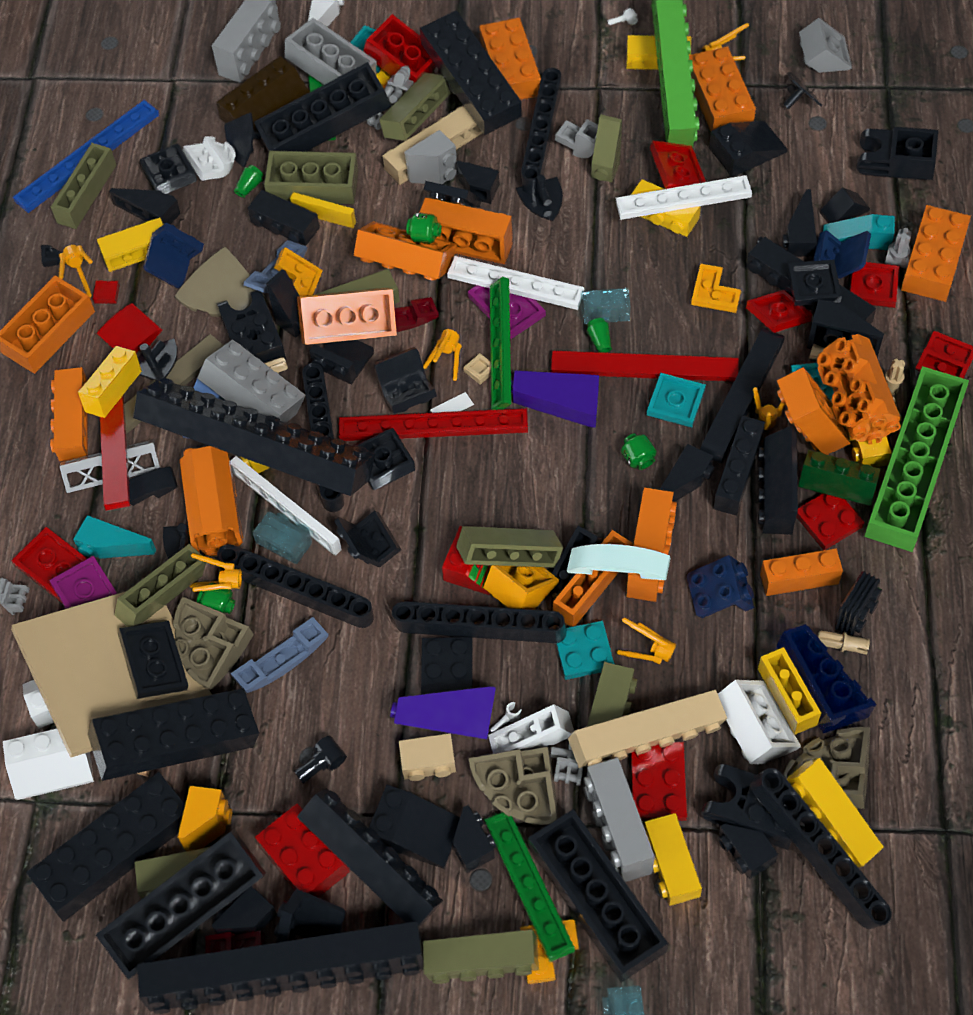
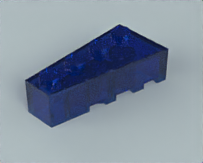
[776,624,877,734]

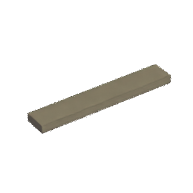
[124,334,224,434]

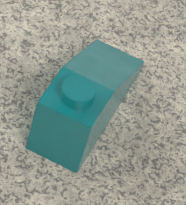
[823,214,895,250]
[73,515,156,559]

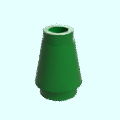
[234,165,263,198]
[587,318,612,353]

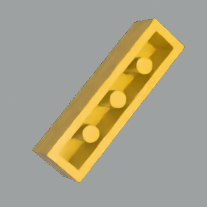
[787,758,884,867]

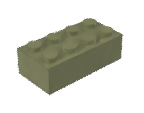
[264,151,359,204]

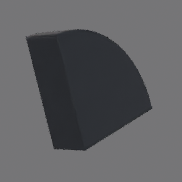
[41,245,66,267]

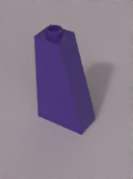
[511,371,599,428]
[390,687,496,739]

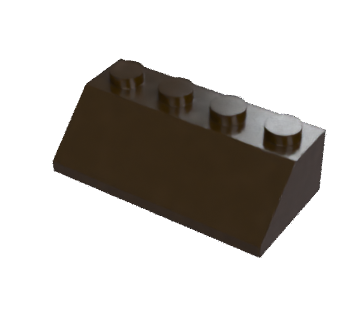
[216,56,310,131]

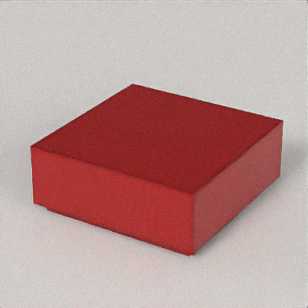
[93,281,120,304]

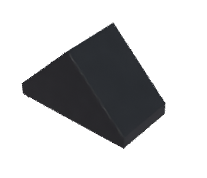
[820,187,870,224]

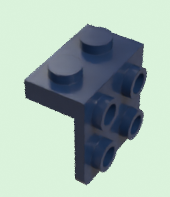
[143,223,204,289]
[813,230,871,279]
[687,555,754,618]

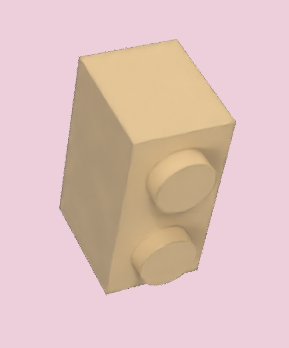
[399,733,456,781]

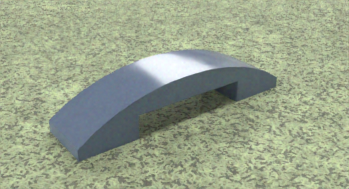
[244,240,307,293]
[231,617,328,693]

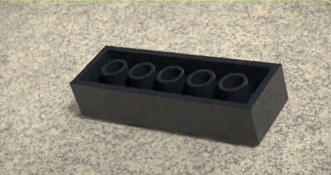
[420,10,522,136]
[254,62,391,152]
[88,688,260,781]
[26,772,185,922]
[528,809,669,983]
[95,829,266,980]

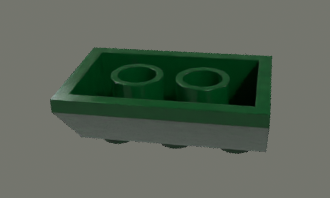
[798,450,880,506]

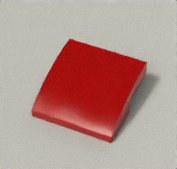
[97,303,163,354]
[915,331,973,379]

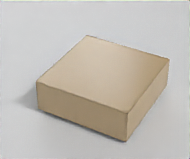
[463,353,491,385]

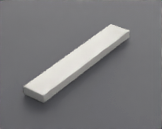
[616,175,752,220]
[447,256,584,310]
[230,456,342,555]

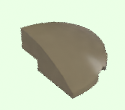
[175,247,269,317]
[173,597,254,690]
[783,727,870,809]
[468,747,558,825]

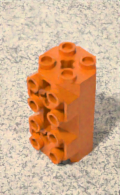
[817,334,901,445]
[180,446,243,556]

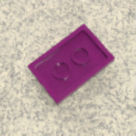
[467,285,546,340]
[49,556,117,609]

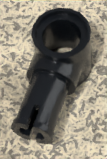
[294,736,347,784]

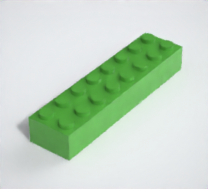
[651,0,699,147]
[864,366,969,552]

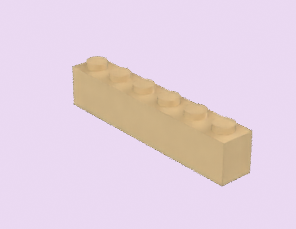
[383,105,482,185]
[568,690,728,768]

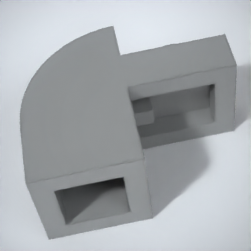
[555,119,598,158]

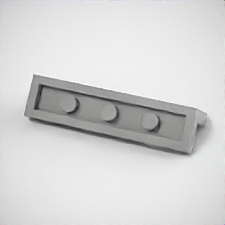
[59,439,161,493]

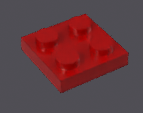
[850,262,899,308]
[746,290,812,333]
[796,493,865,550]

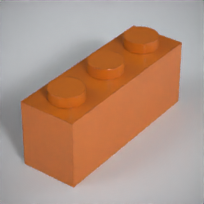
[760,548,843,596]

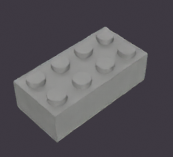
[212,0,281,82]
[285,18,377,85]
[197,340,306,422]
[584,758,655,882]

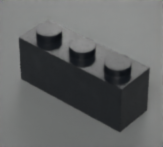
[247,190,320,246]

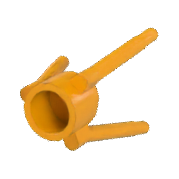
[702,23,749,61]
[59,245,93,297]
[423,329,462,381]
[753,387,786,430]
[189,553,242,592]
[616,618,676,665]

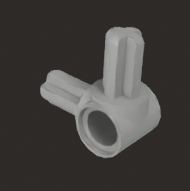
[885,228,912,269]

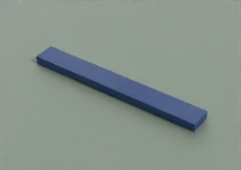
[13,100,159,213]

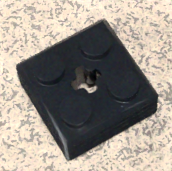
[139,143,197,194]
[354,428,415,490]
[835,571,882,636]

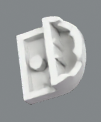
[183,136,235,181]

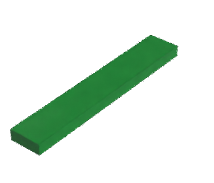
[490,276,511,410]
[484,812,575,962]

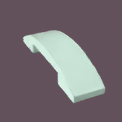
[567,544,670,580]

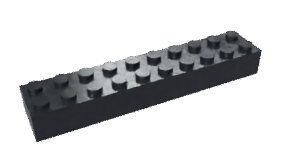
[133,378,375,496]
[137,921,424,1014]

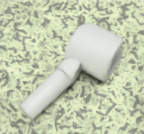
[607,8,638,25]
[489,702,522,733]

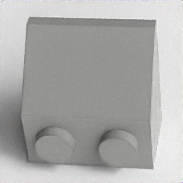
[799,18,852,73]
[405,130,457,184]

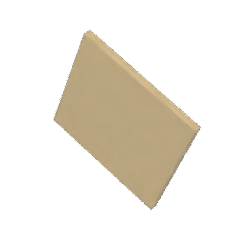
[11,591,212,758]

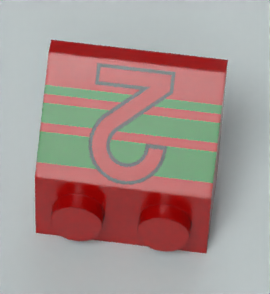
[442,526,491,595]

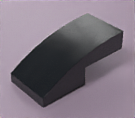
[129,466,178,506]

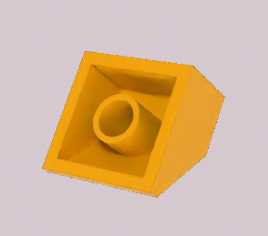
[483,565,559,610]
[178,786,232,852]

